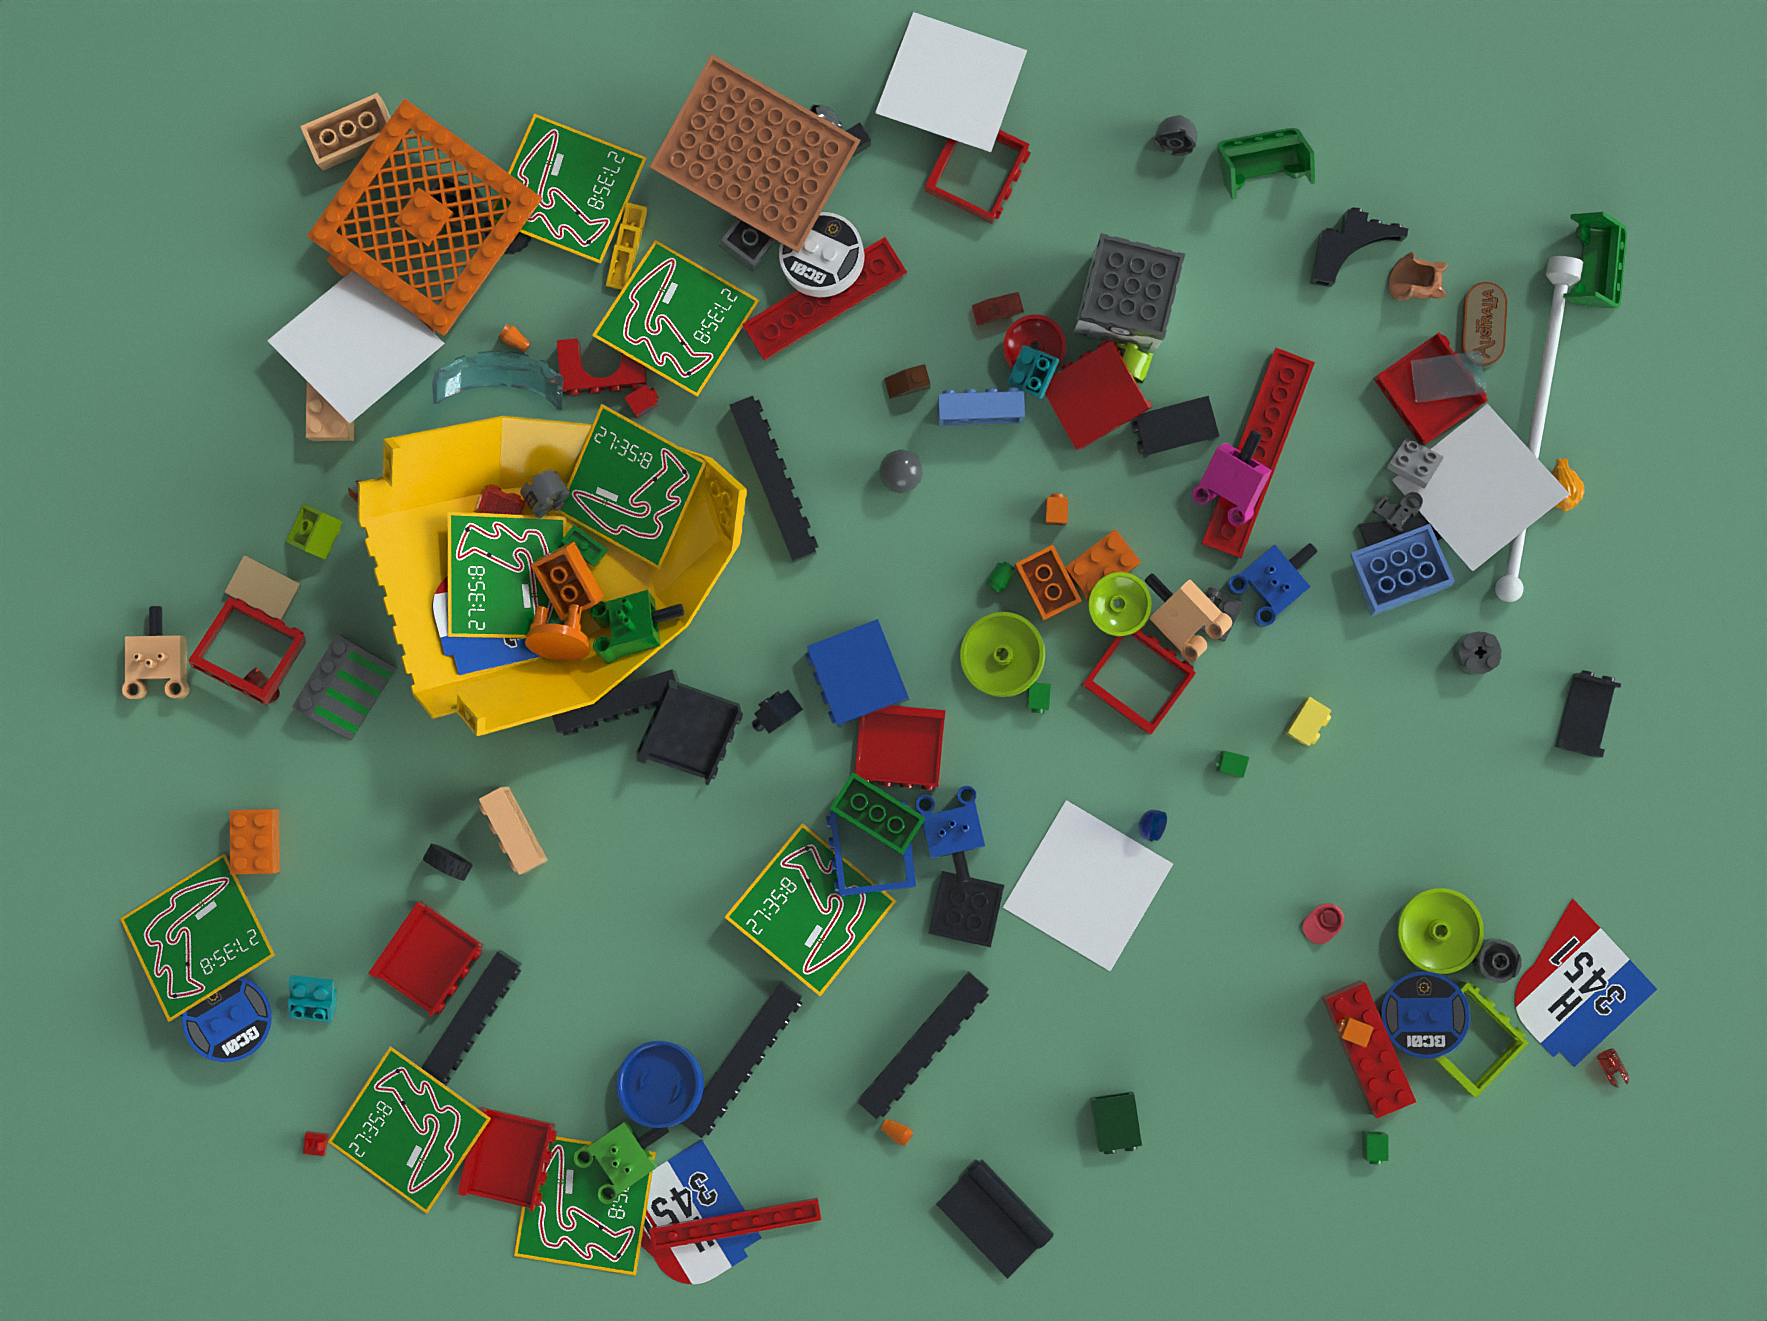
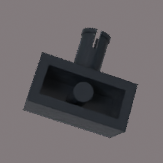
[752,690,803,734]

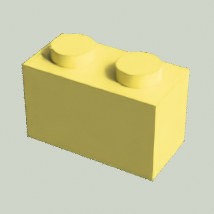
[1284,697,1332,746]

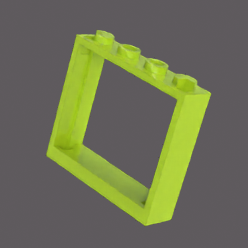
[1434,981,1529,1098]

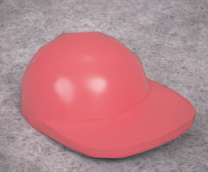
[1303,903,1344,944]

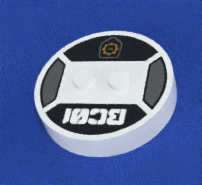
[779,212,865,297]

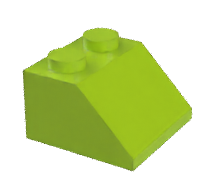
[285,503,343,560]

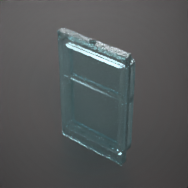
[1411,351,1485,403]

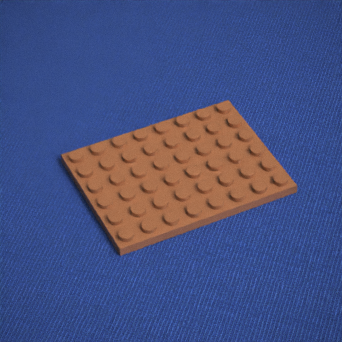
[649,54,861,253]

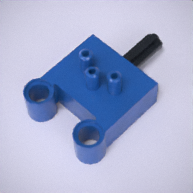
[1226,543,1317,627]
[916,786,985,883]

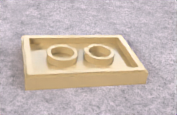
[225,555,302,621]

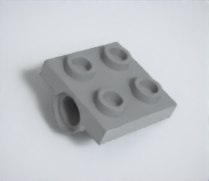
[1387,437,1444,489]

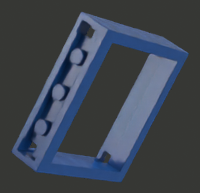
[826,802,916,897]

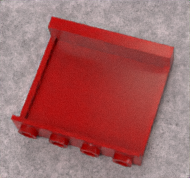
[1373,332,1488,446]
[1045,339,1153,450]
[855,705,946,790]
[368,901,484,1017]
[457,1107,557,1212]

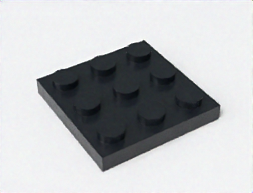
[928,871,1005,948]

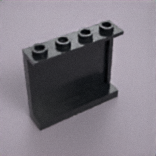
[636,679,743,785]

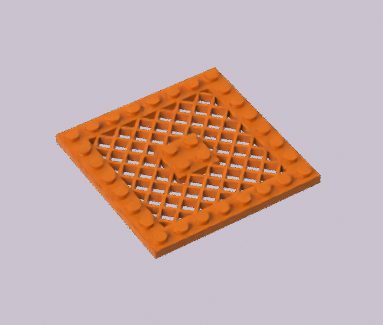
[307,98,543,336]

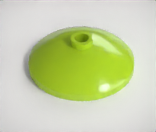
[1088,572,1152,636]

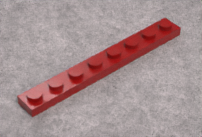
[649,1197,822,1251]

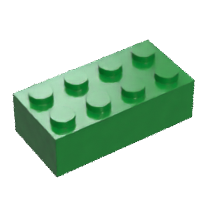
[829,772,925,856]

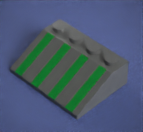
[292,634,396,740]

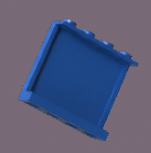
[805,619,909,728]

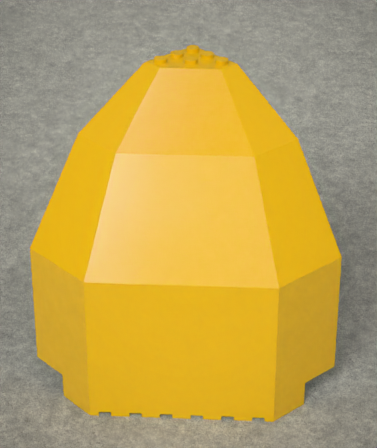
[358,416,747,736]

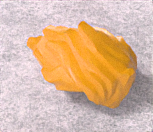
[1552,458,1585,511]

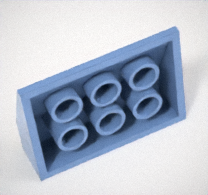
[1350,524,1455,617]

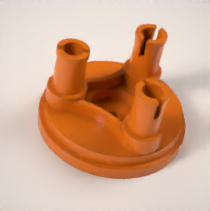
[525,605,590,661]

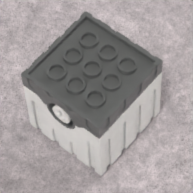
[1073,233,1185,353]

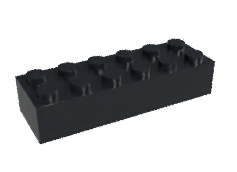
[552,669,680,736]

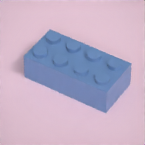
[938,388,1025,426]

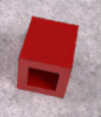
[624,384,659,418]

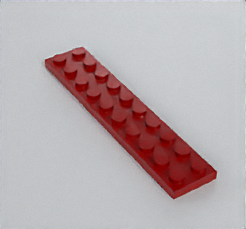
[1201,348,1315,559]

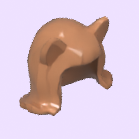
[1388,252,1448,301]

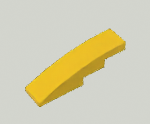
[606,202,648,290]

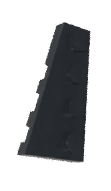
[1358,517,1443,547]

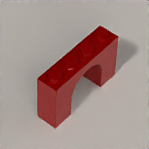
[556,338,647,397]

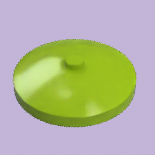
[960,612,1045,697]
[1397,888,1484,974]

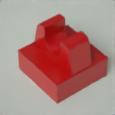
[302,1131,329,1156]

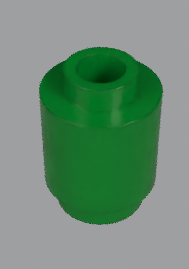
[986,561,1016,594]

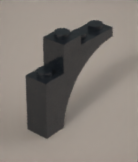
[1310,207,1409,287]

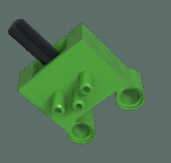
[574,1119,669,1204]

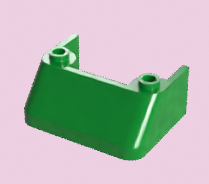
[1218,128,1315,199]
[1563,212,1627,308]

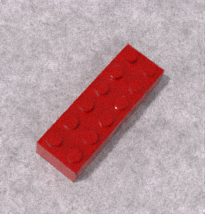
[1322,980,1416,1119]

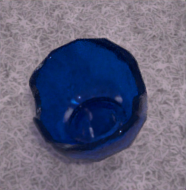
[1138,809,1167,842]

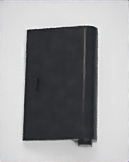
[936,1159,1054,1279]

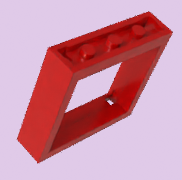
[925,129,1031,224]
[188,597,306,706]
[1081,628,1196,735]

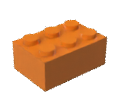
[1065,529,1141,601]
[531,541,604,621]
[1014,545,1082,622]
[229,809,280,875]

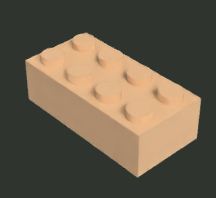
[300,93,391,171]
[306,381,354,441]
[479,786,548,875]

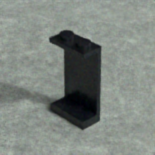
[1131,395,1220,458]
[1556,670,1621,758]

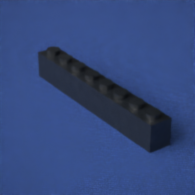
[730,395,819,563]
[421,950,522,1086]
[857,971,989,1119]
[681,981,803,1138]

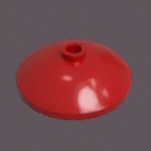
[1003,314,1066,369]

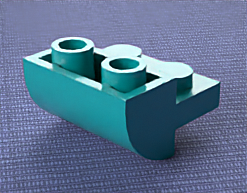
[1007,345,1059,399]
[287,975,337,1023]

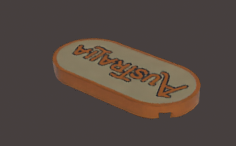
[1461,282,1507,366]

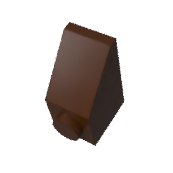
[884,364,931,399]

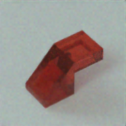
[972,292,1024,326]

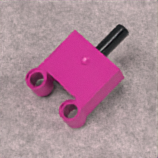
[1192,430,1272,526]

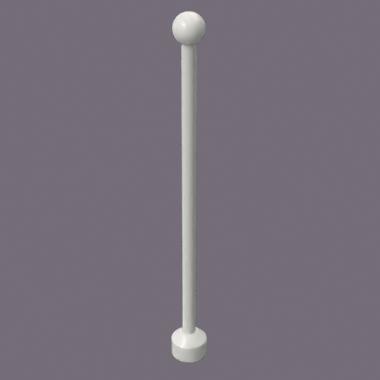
[1495,256,1583,602]

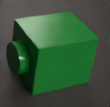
[1027,683,1051,714]
[1215,751,1249,778]
[1362,1132,1389,1165]

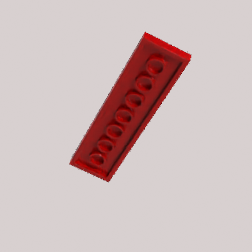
[742,237,907,361]

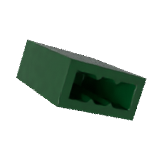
[1090,1091,1142,1154]

